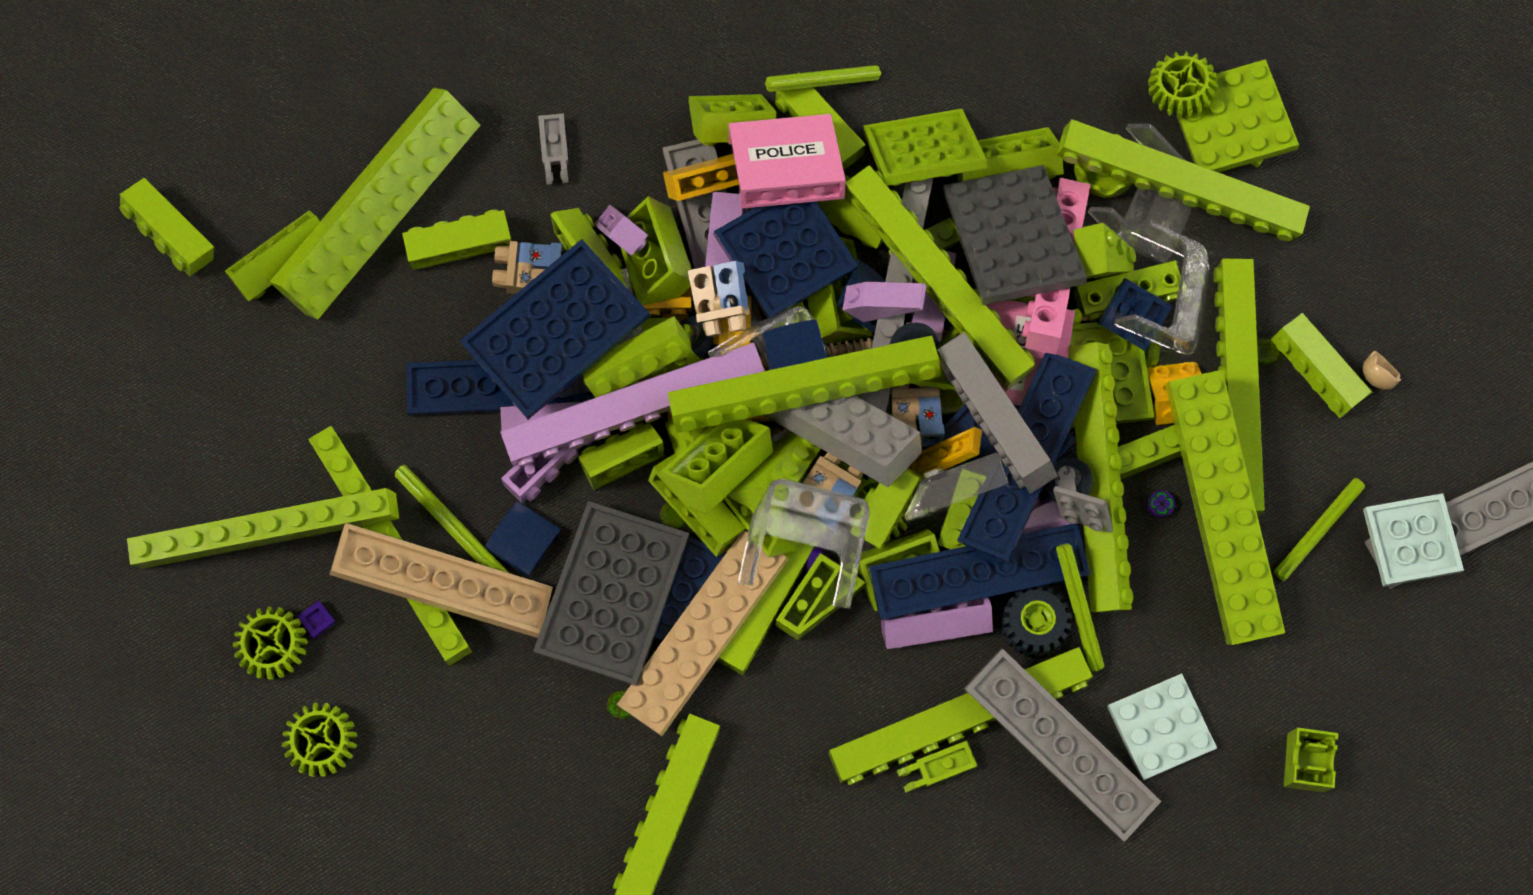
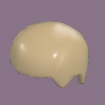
[1363,351,1401,390]

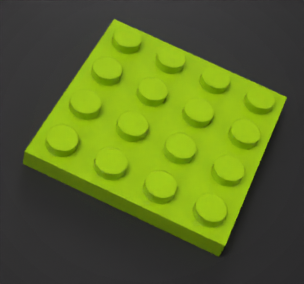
[1168,59,1299,173]
[863,109,987,186]

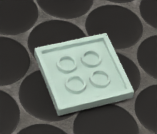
[1363,493,1464,587]
[1107,674,1217,781]

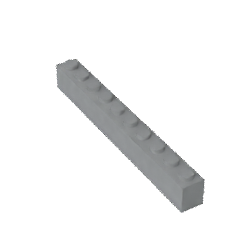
[861,178,933,413]

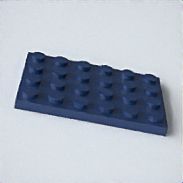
[460,239,651,420]

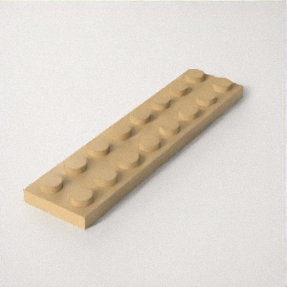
[329,523,553,638]
[617,531,788,736]

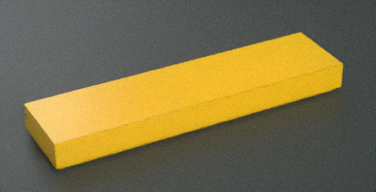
[909,427,982,479]

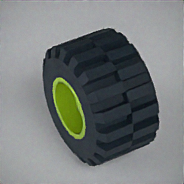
[1001,586,1072,658]

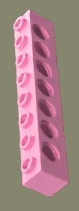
[1022,178,1090,355]

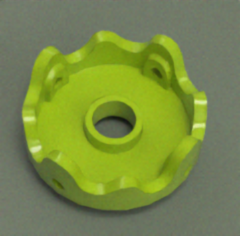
[1074,134,1133,198]

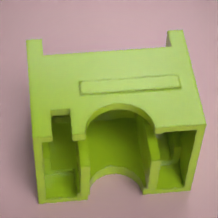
[1284,728,1338,793]

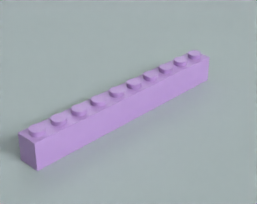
[500,343,764,467]

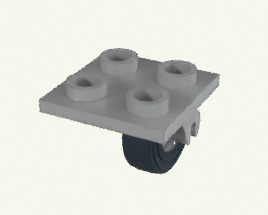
[1044,458,1113,533]

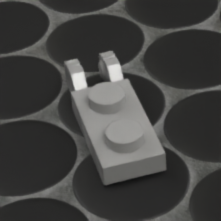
[538,113,569,185]

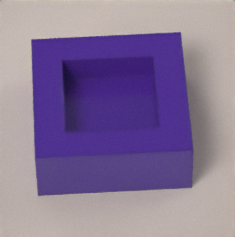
[297,600,336,639]

